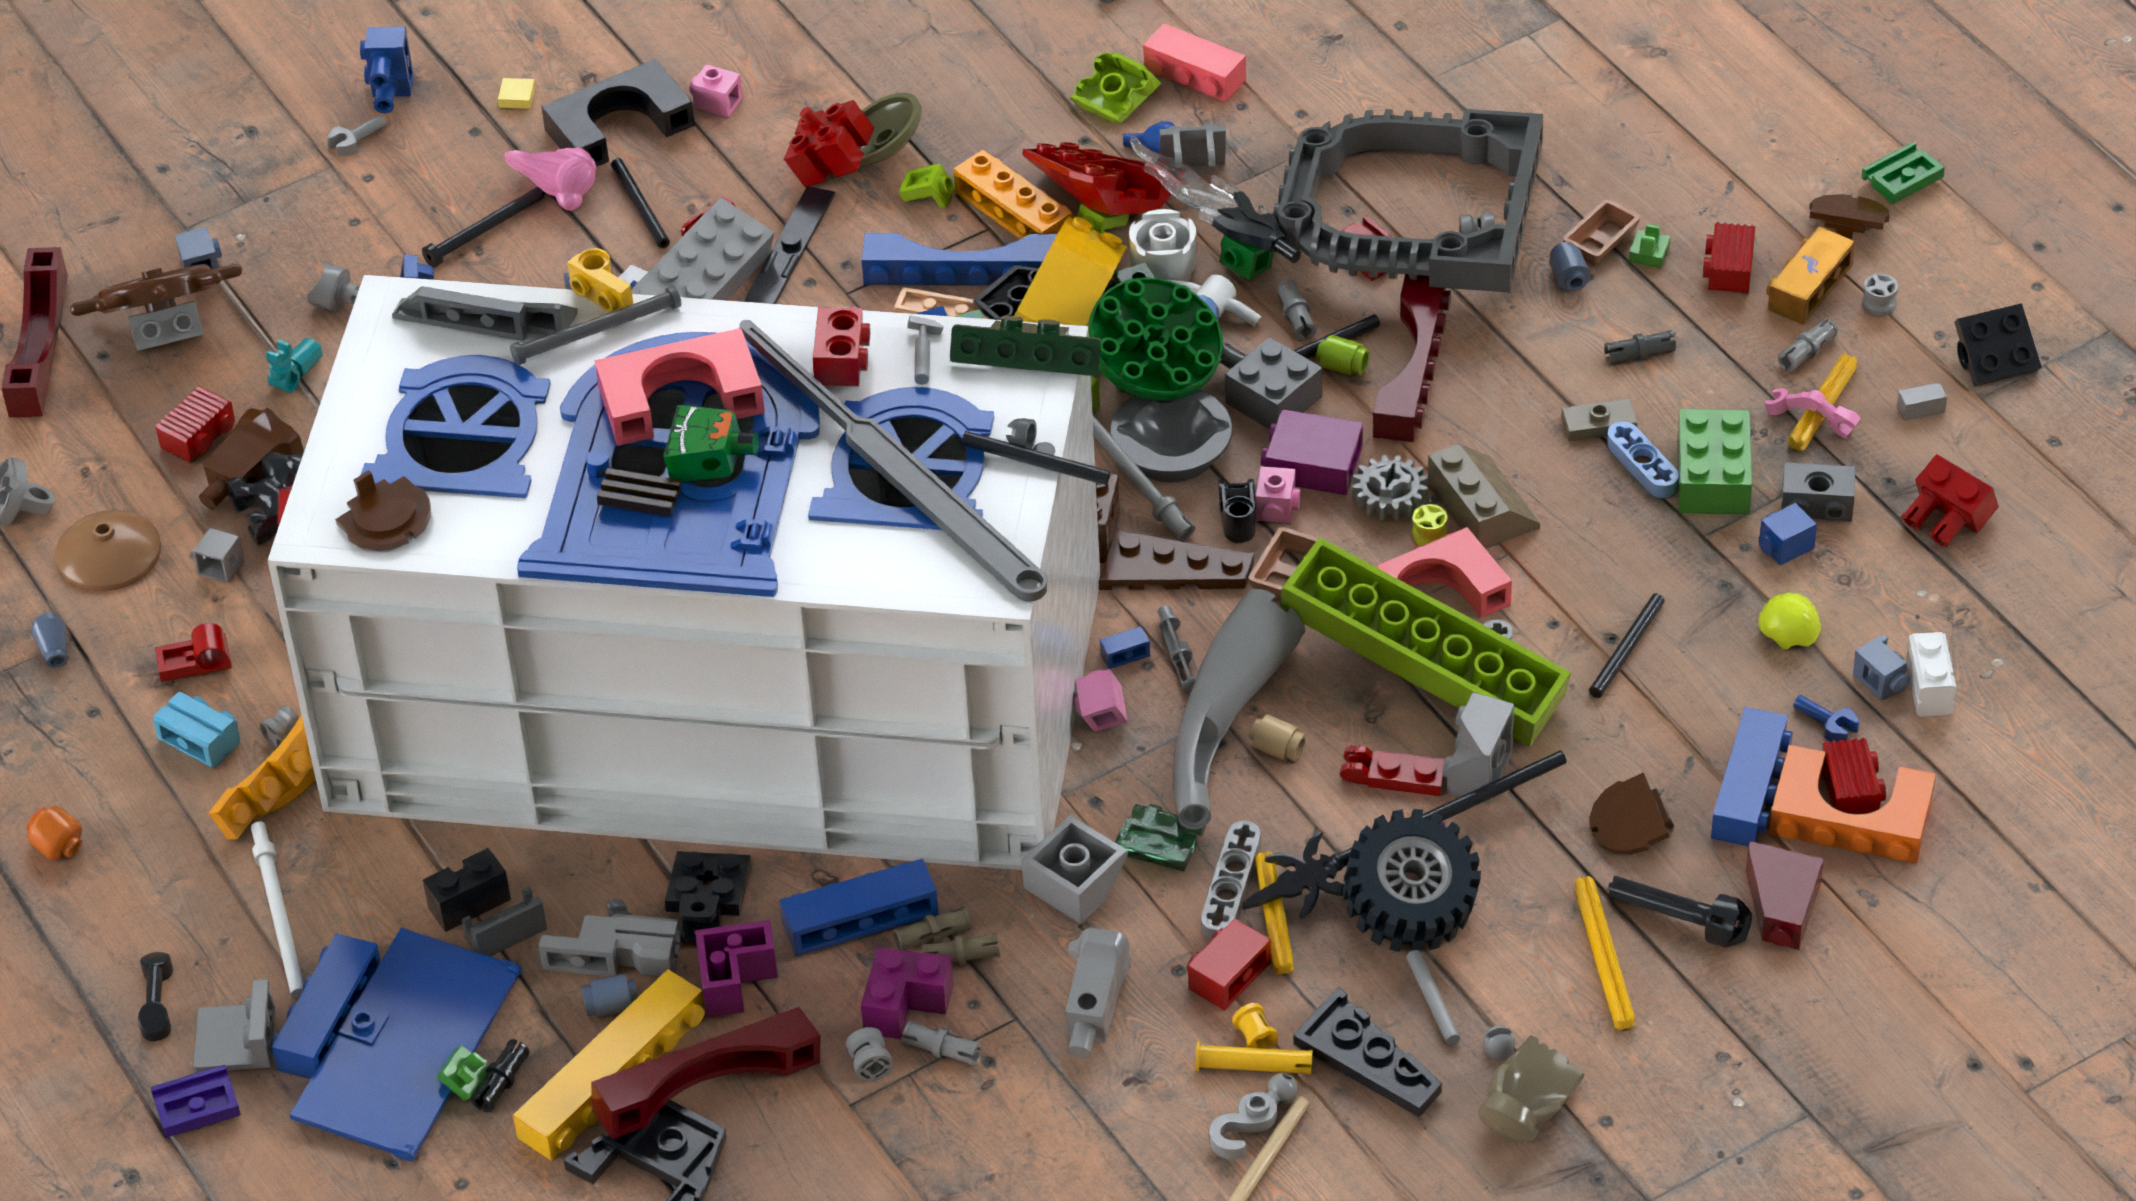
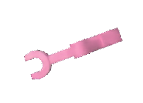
[1764,388,1861,439]

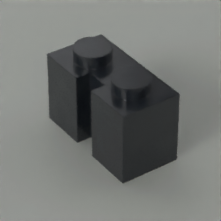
[423,848,511,932]

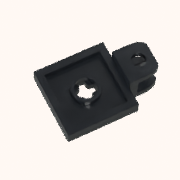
[665,851,751,945]

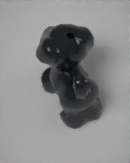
[226,451,303,546]

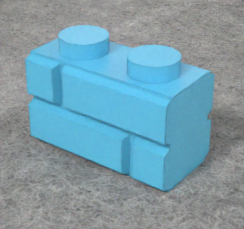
[153,692,240,768]

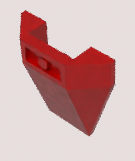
[1022,142,1185,215]

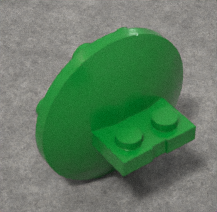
[1087,278,1223,401]

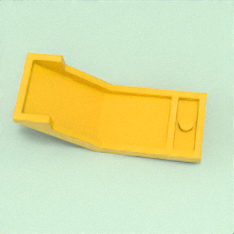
[1014,216,1127,326]

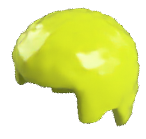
[1758,592,1821,650]

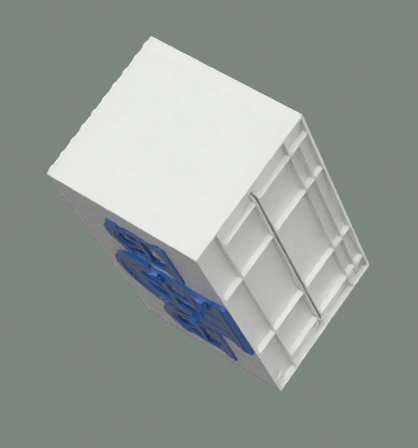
[267,275,1100,870]

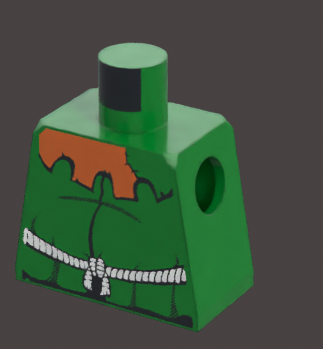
[663,405,758,483]

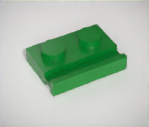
[1861,142,1945,204]

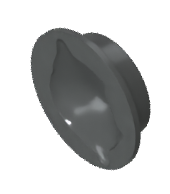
[1110,390,1232,482]

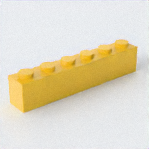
[513,969,706,1161]

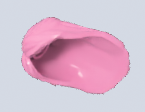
[504,147,596,211]

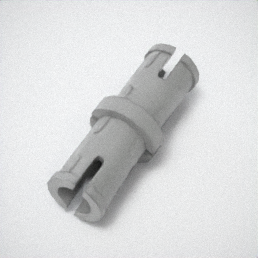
[1276,279,1316,340]
[1778,318,1838,372]
[902,1020,982,1066]

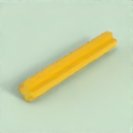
[1788,353,1858,452]
[1255,851,1294,975]

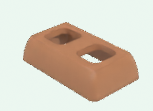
[1563,199,1640,265]
[1248,527,1318,598]

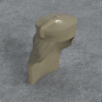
[1478,1035,1585,1143]

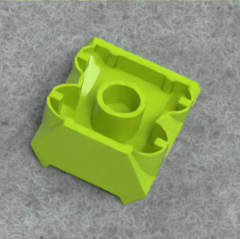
[1069,52,1162,124]

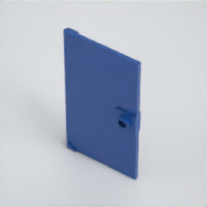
[290,927,522,1161]

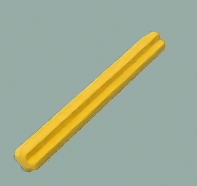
[1574,876,1635,1031]

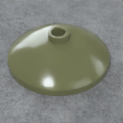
[859,92,922,167]

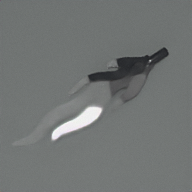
[1130,136,1301,263]

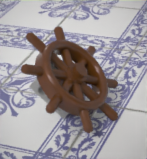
[70,264,242,351]

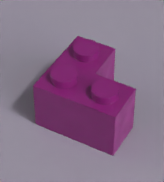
[695,920,778,1017]
[861,947,954,1039]

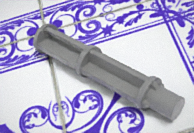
[1158,605,1198,694]

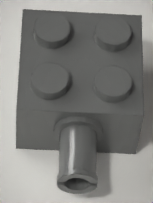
[1219,337,1322,429]

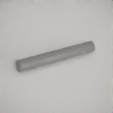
[1406,950,1460,1045]

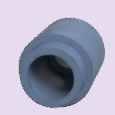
[1549,242,1591,291]
[581,973,638,1018]

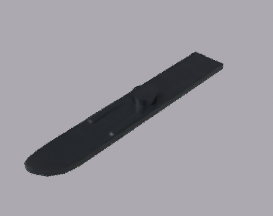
[744,186,835,304]

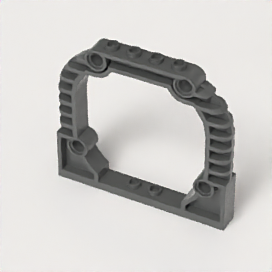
[1273,109,1543,293]

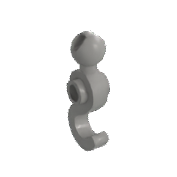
[1209,1073,1298,1159]

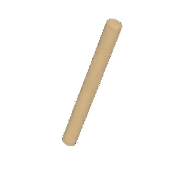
[1228,1096,1309,1201]

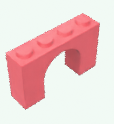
[594,328,765,446]
[1375,527,1512,618]

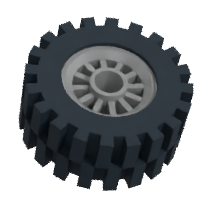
[1343,809,1481,952]

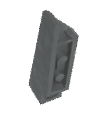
[392,286,578,341]

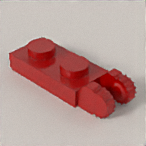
[1339,745,1446,796]

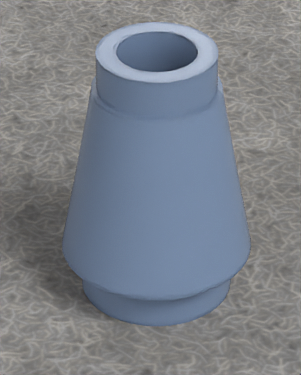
[31,613,68,668]

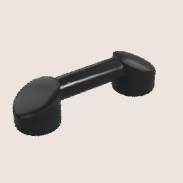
[138,952,173,1041]

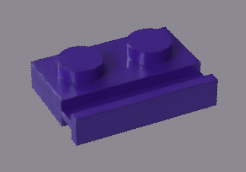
[150,1065,241,1138]

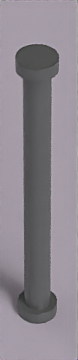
[510,286,682,366]

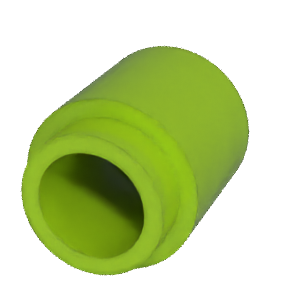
[1317,335,1370,376]

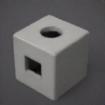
[193,528,244,583]

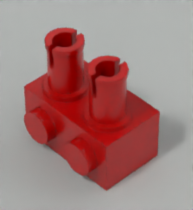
[1901,454,1999,548]

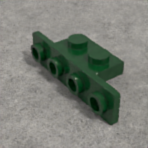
[950,316,1101,376]

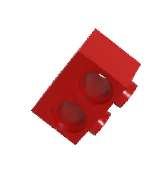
[813,307,871,386]

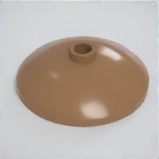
[55,510,161,591]

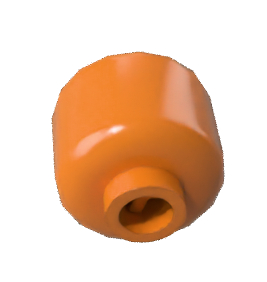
[26,806,83,861]

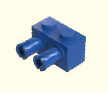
[360,26,414,114]

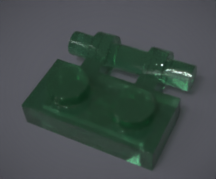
[1115,803,1206,872]

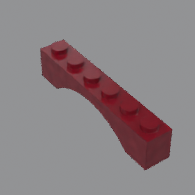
[1,247,68,418]
[1373,274,1451,442]
[591,1007,821,1139]

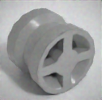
[1862,274,1898,317]
[260,706,299,749]

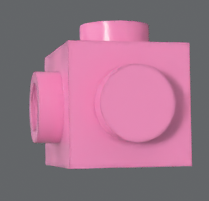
[690,64,743,118]
[1255,466,1301,524]
[1074,669,1128,732]

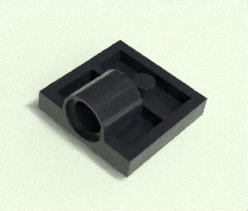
[1954,303,2042,387]

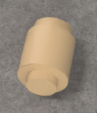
[1249,714,1307,761]

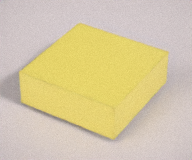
[498,78,536,109]

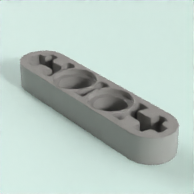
[1201,821,1261,941]

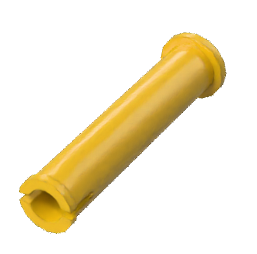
[1195,1041,1313,1075]

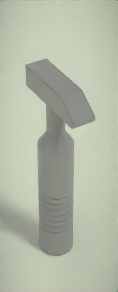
[907,315,944,385]

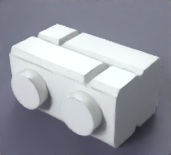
[1906,632,1957,717]

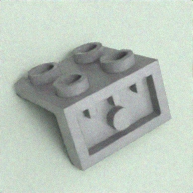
[193,979,275,1072]

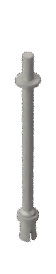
[1092,414,1195,541]

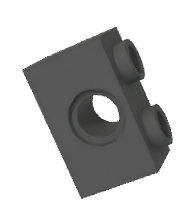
[1781,462,1855,521]

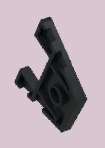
[564,1100,727,1201]

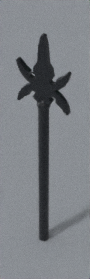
[1242,750,1567,919]

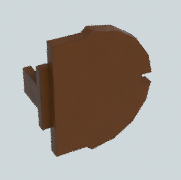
[1809,194,1890,240]
[335,470,431,551]
[1589,772,1674,855]

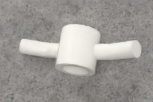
[1168,274,1262,327]

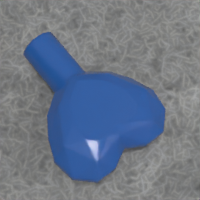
[1123,121,1175,156]

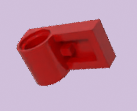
[155,623,232,682]

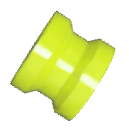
[1412,504,1448,546]

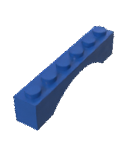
[861,233,1057,285]

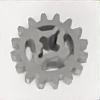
[1352,455,1428,520]

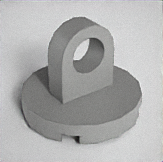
[0,457,55,526]

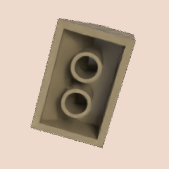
[1428,444,1540,549]

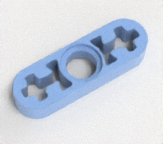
[1607,422,1679,498]

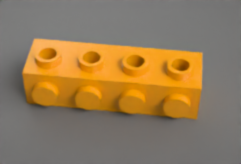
[954,150,1073,239]

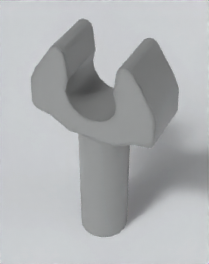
[327,115,386,157]

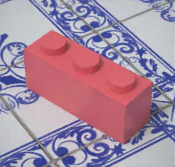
[1143,24,1246,102]

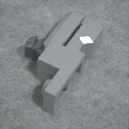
[538,899,682,976]

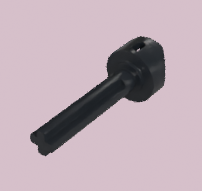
[1608,876,1752,948]

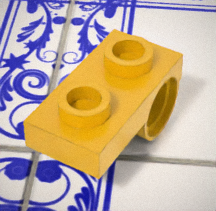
[567,248,634,312]

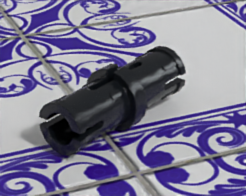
[471,1039,530,1112]

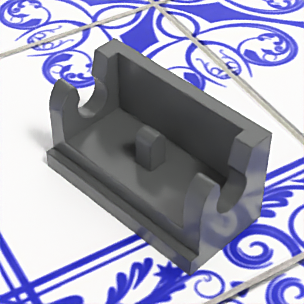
[462,887,547,957]

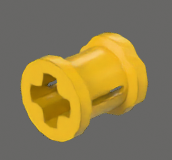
[1232,1003,1279,1049]

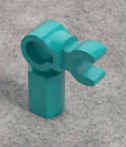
[266,338,323,393]

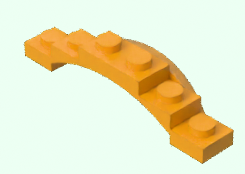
[208,715,316,840]

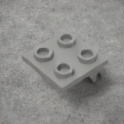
[1159,124,1226,169]

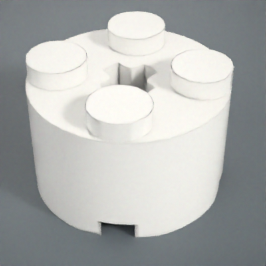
[1129,209,1197,281]

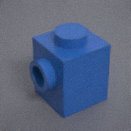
[1759,503,1817,565]

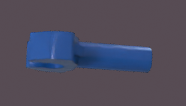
[1793,695,1859,742]

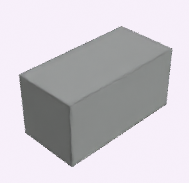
[1897,382,1947,421]

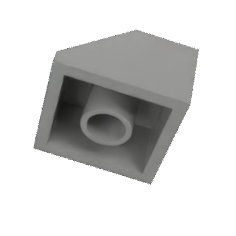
[1442,692,1514,805]
[1022,815,1128,924]

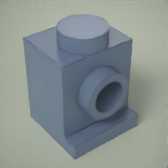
[1853,634,1910,700]

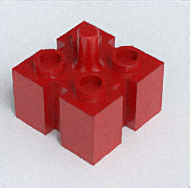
[784,100,874,187]

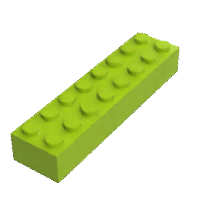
[1280,537,1571,747]

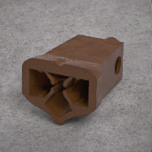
[199,408,304,510]

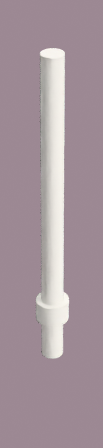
[251,821,304,998]

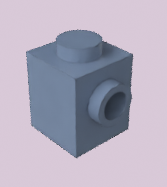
[174,227,222,269]

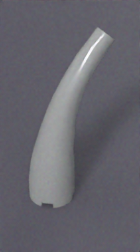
[1173,589,1306,830]

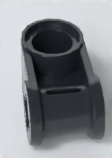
[1218,479,1256,543]

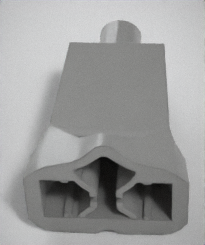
[1065,928,1131,1058]

